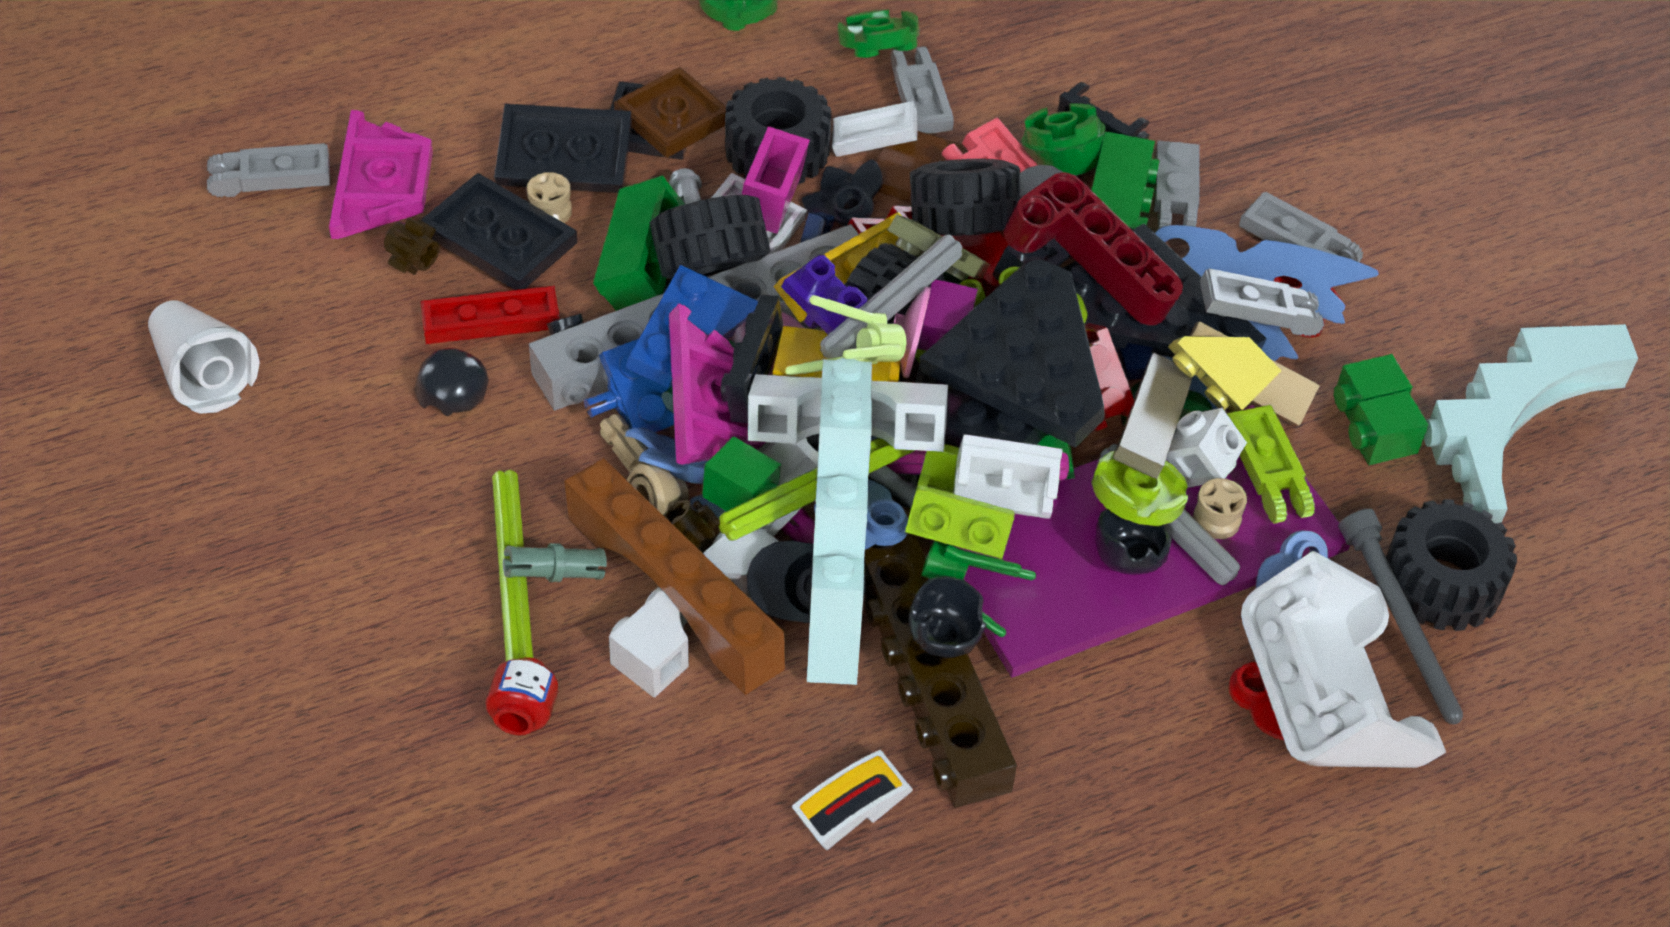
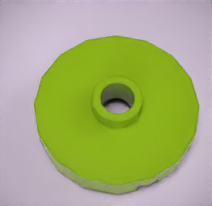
[1091,451,1188,526]

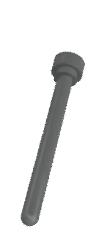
[1338,509,1463,725]

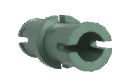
[503,543,607,583]

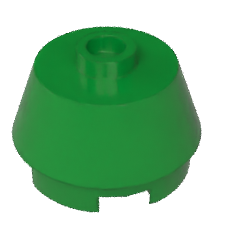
[1021,103,1105,176]

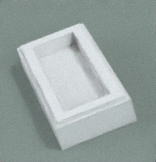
[832,101,917,157]

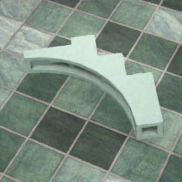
[1424,325,1638,523]
[807,358,872,685]

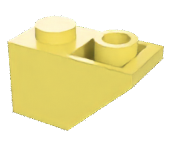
[1168,336,1281,412]

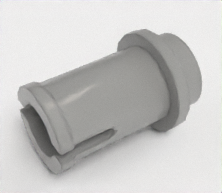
[668,168,702,204]

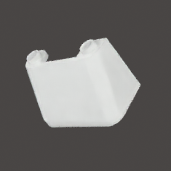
[1241,551,1446,768]

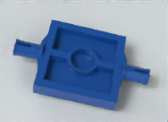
[584,339,674,433]

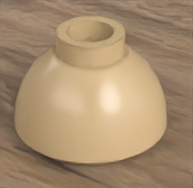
[627,464,688,515]

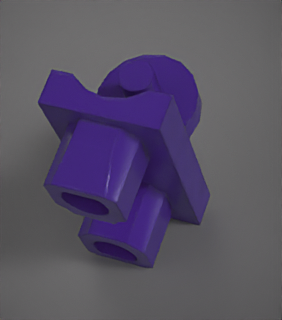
[781,255,868,335]

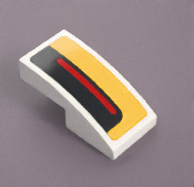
[792,750,913,850]

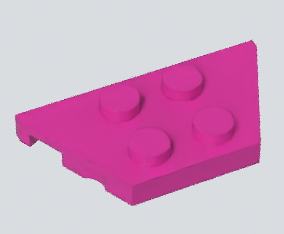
[329,110,433,239]
[669,304,766,465]

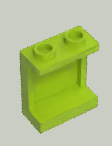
[905,444,1015,559]

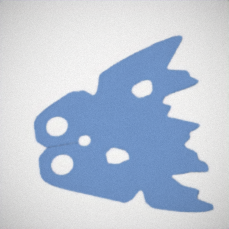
[1155,225,1379,410]

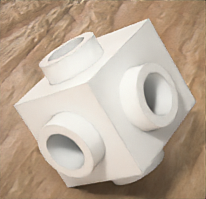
[1167,408,1247,487]

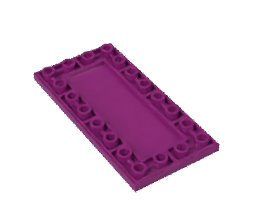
[927,405,1350,678]

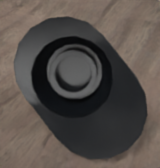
[746,541,866,623]

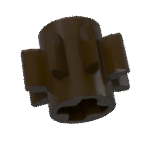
[384,218,440,275]
[663,500,720,553]

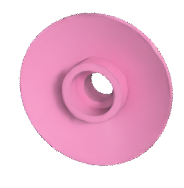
[893,286,931,378]

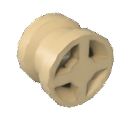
[527,173,572,223]
[1193,478,1247,539]

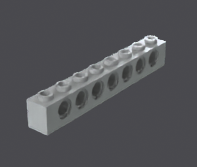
[529,224,859,411]

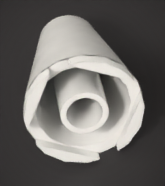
[148,300,260,413]

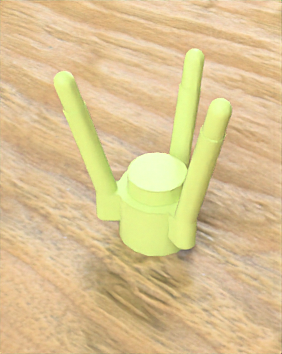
[785,295,906,375]

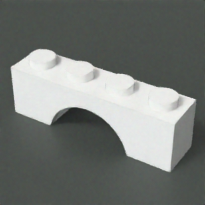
[748,374,948,452]
[609,528,779,698]

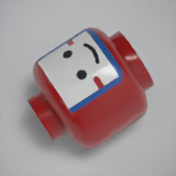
[486,657,558,736]

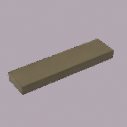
[1113,352,1193,479]

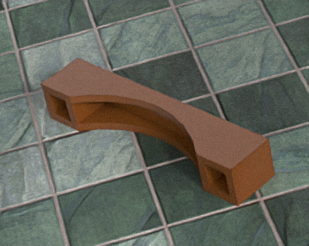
[564,458,785,695]

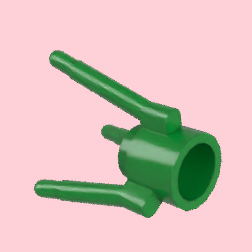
[921,540,1036,637]

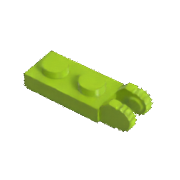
[1227,405,1315,524]

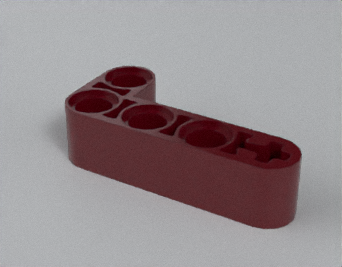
[1004,173,1183,325]

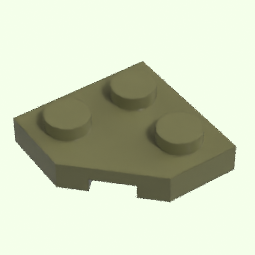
[888,214,990,281]

